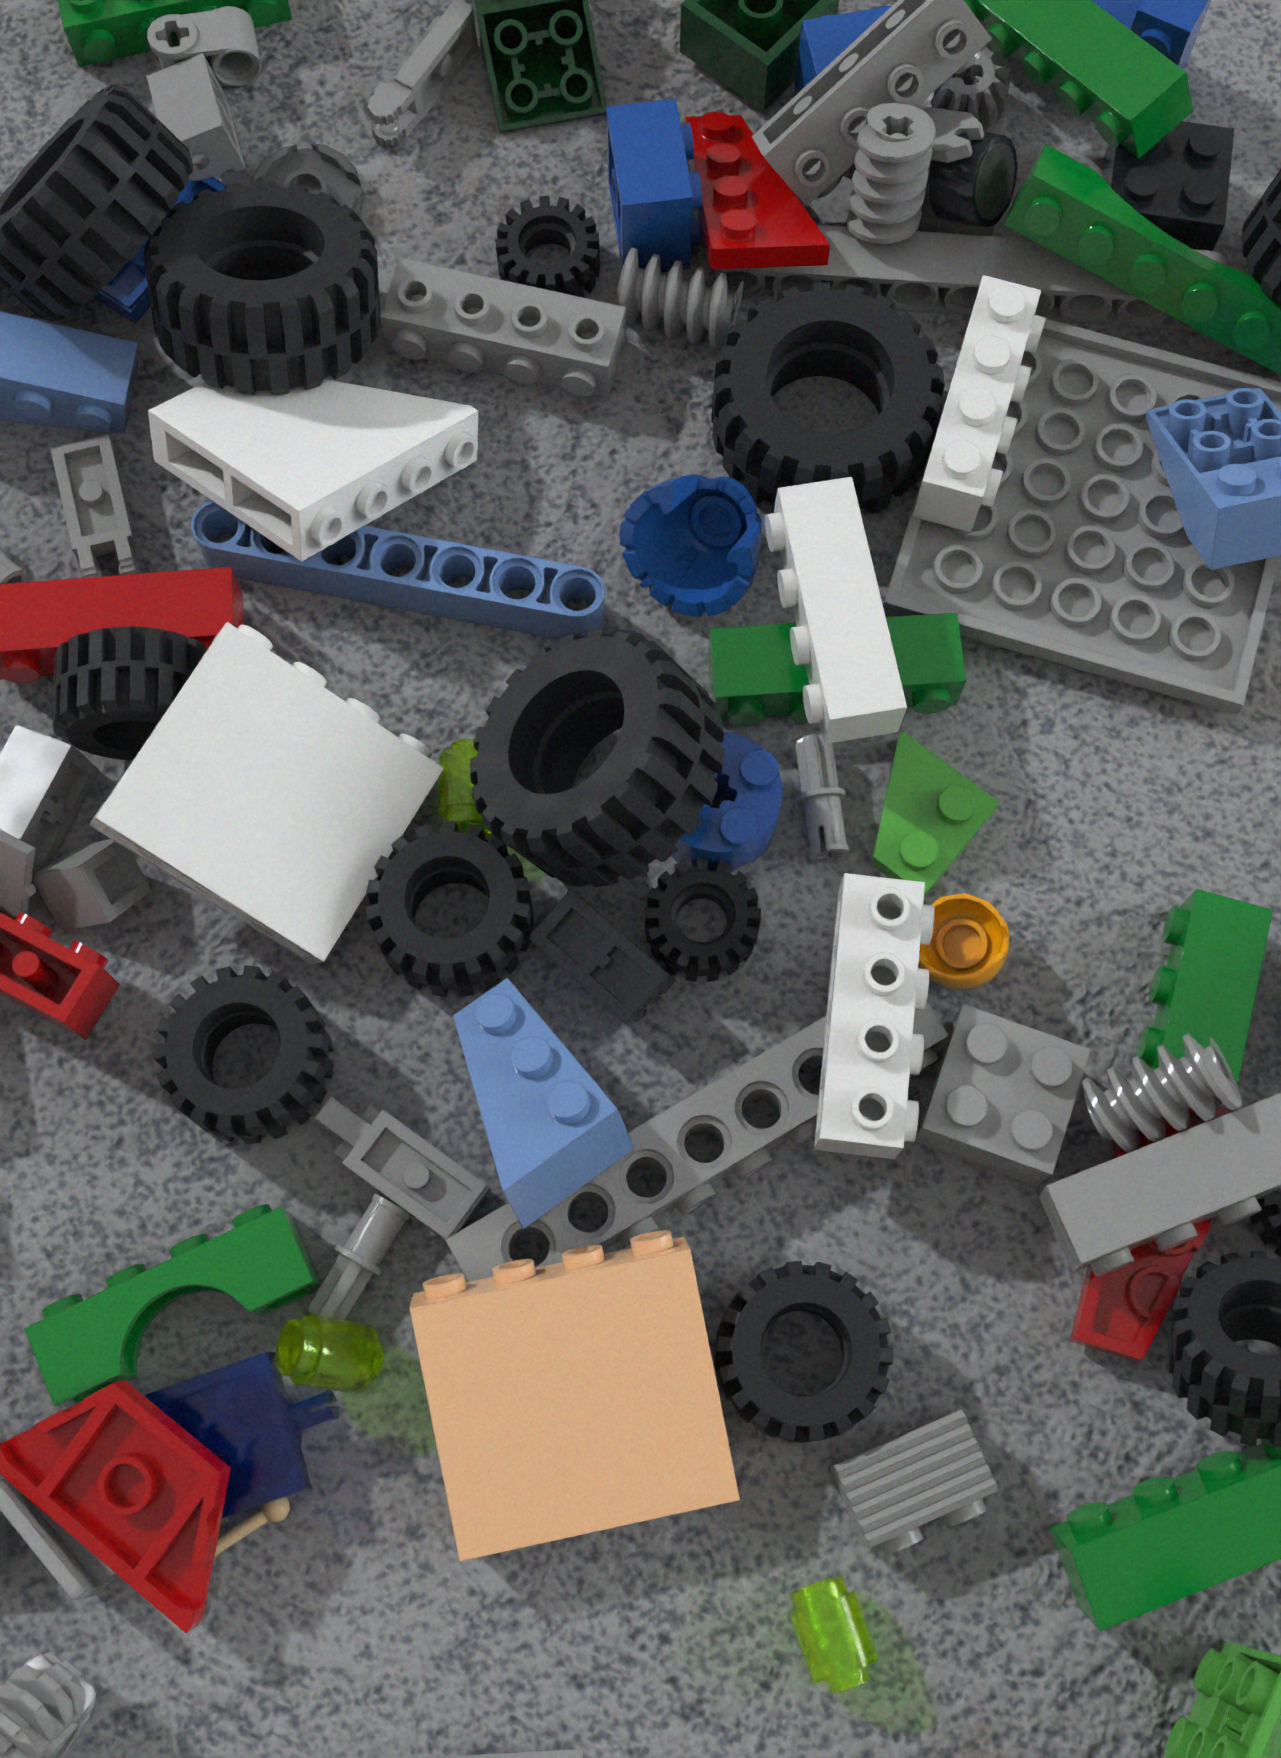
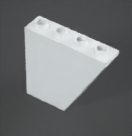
[148,379,478,562]

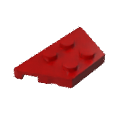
[0,1379,231,1633]

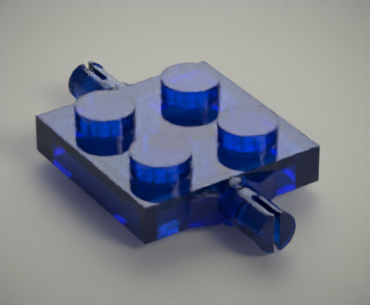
[144,1352,340,1520]

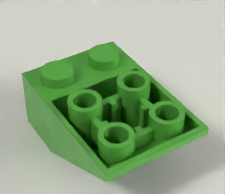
[1165,1640,1281,1758]

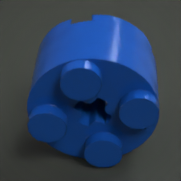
[671,731,783,872]

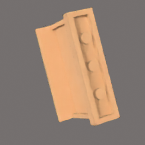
[409,1230,740,1561]

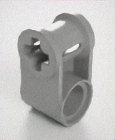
[147,6,262,87]

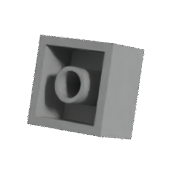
[914,1004,1091,1187]

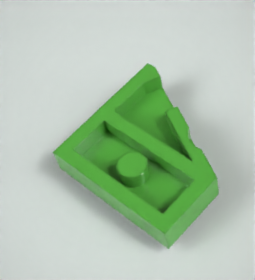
[871,731,999,897]

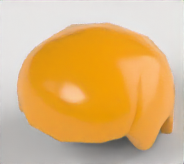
[918,893,1009,990]

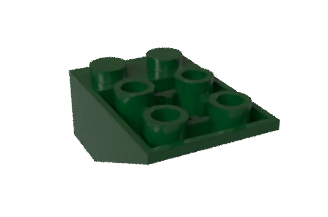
[470,0,607,133]

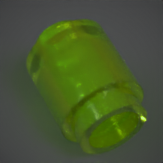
[438,739,491,835]
[275,1314,384,1394]
[789,1574,879,1693]

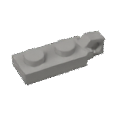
[315,1097,491,1240]

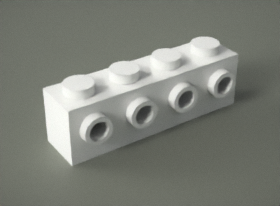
[912,275,1046,532]
[765,477,907,744]
[814,873,934,1159]

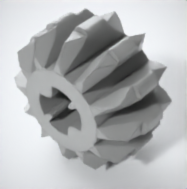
[931,49,1011,133]

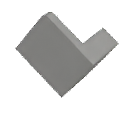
[32,839,152,931]

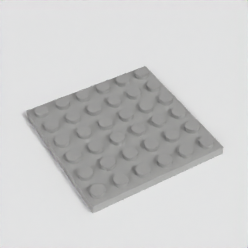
[883,318,1281,714]

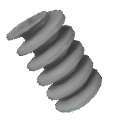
[846,103,936,244]
[616,248,744,351]
[1082,1033,1242,1154]

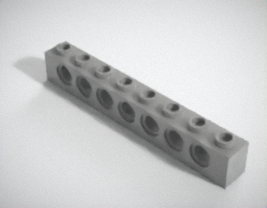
[445,1002,949,1282]

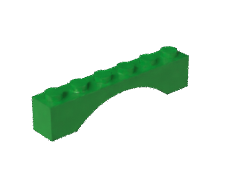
[1004,144,1281,376]

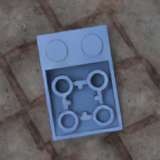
[1146,387,1281,570]

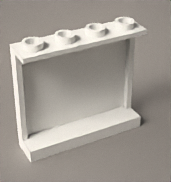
[89,622,444,964]

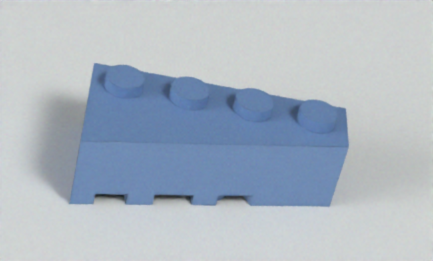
[0,311,138,433]

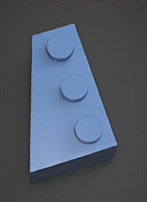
[453,978,634,1229]

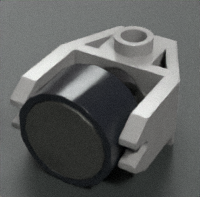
[856,101,1018,236]

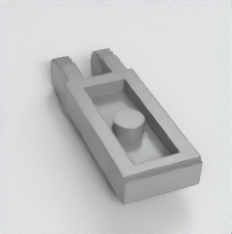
[366,0,478,149]
[51,434,141,578]

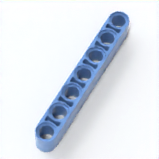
[191,501,606,639]

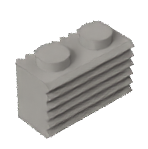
[829,1409,998,1555]

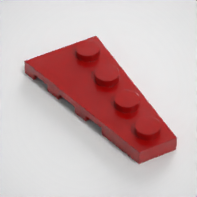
[685,112,830,269]
[1070,1105,1236,1362]

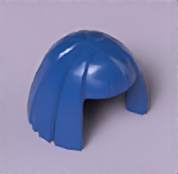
[619,474,762,617]

